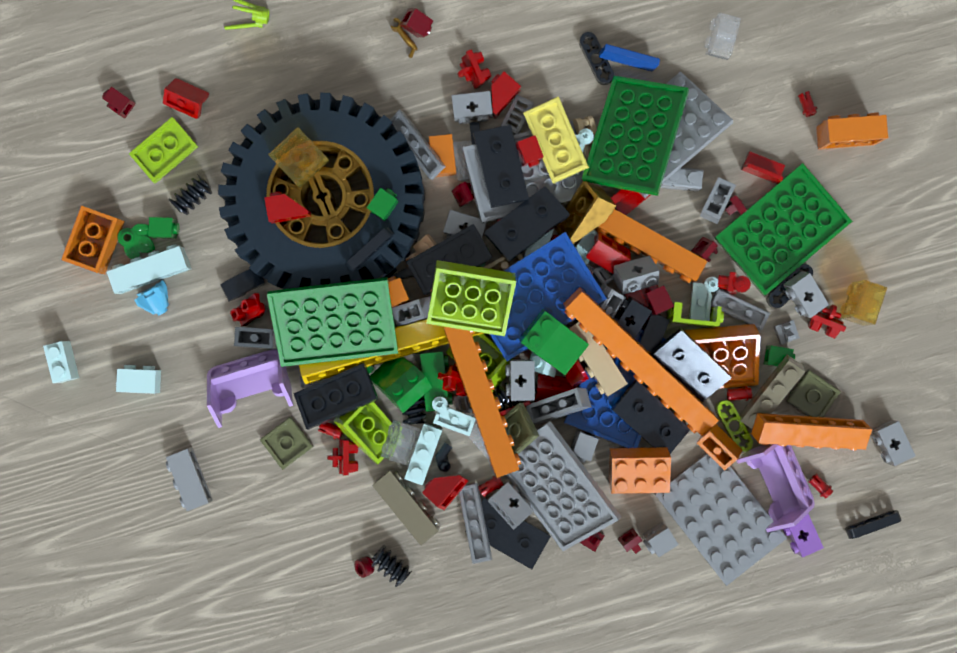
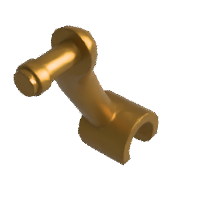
[390,18,418,58]

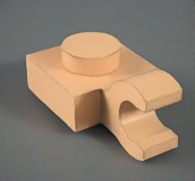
[406,234,436,261]

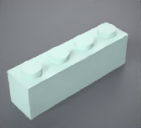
[107,244,192,294]

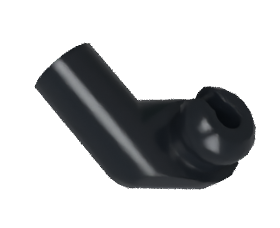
[435,442,453,472]

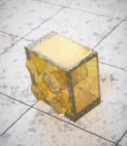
[268,127,329,188]
[840,280,887,326]

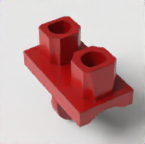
[457,49,492,89]
[718,272,751,295]
[230,293,265,326]
[808,304,846,339]
[438,363,467,396]
[327,439,358,476]

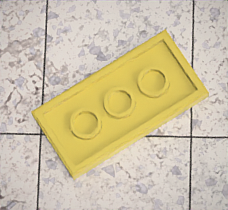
[523,96,589,184]

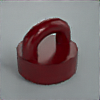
[354,556,375,578]

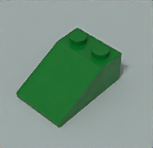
[519,309,589,375]
[370,357,432,413]

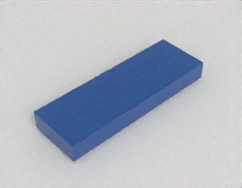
[599,44,660,72]

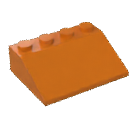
[684,324,760,389]

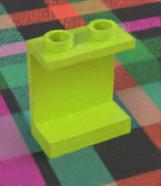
[667,302,724,327]

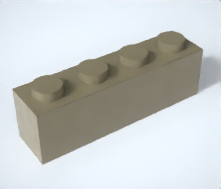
[740,355,805,429]
[372,469,440,545]

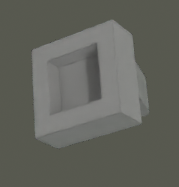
[773,320,799,344]

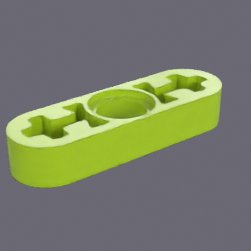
[715,400,753,452]

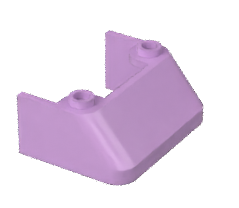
[207,349,293,428]
[737,444,815,532]

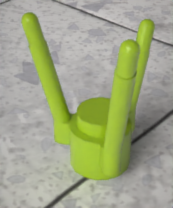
[224,0,270,30]

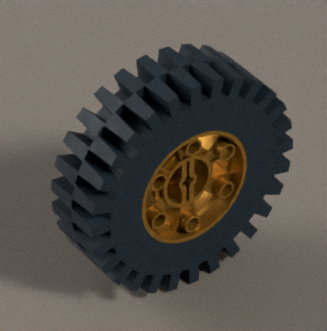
[218,92,425,289]

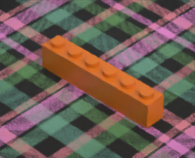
[596,209,708,283]
[751,413,872,451]

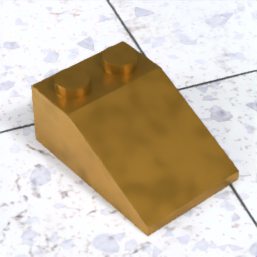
[555,181,616,243]

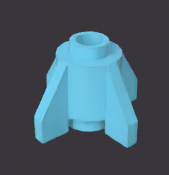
[134,280,169,316]

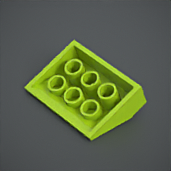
[427,260,516,336]

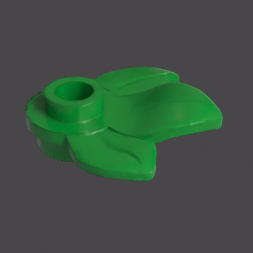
[118,224,155,259]

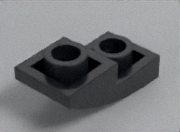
[220,269,265,302]

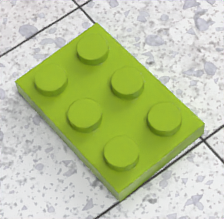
[129,117,199,184]

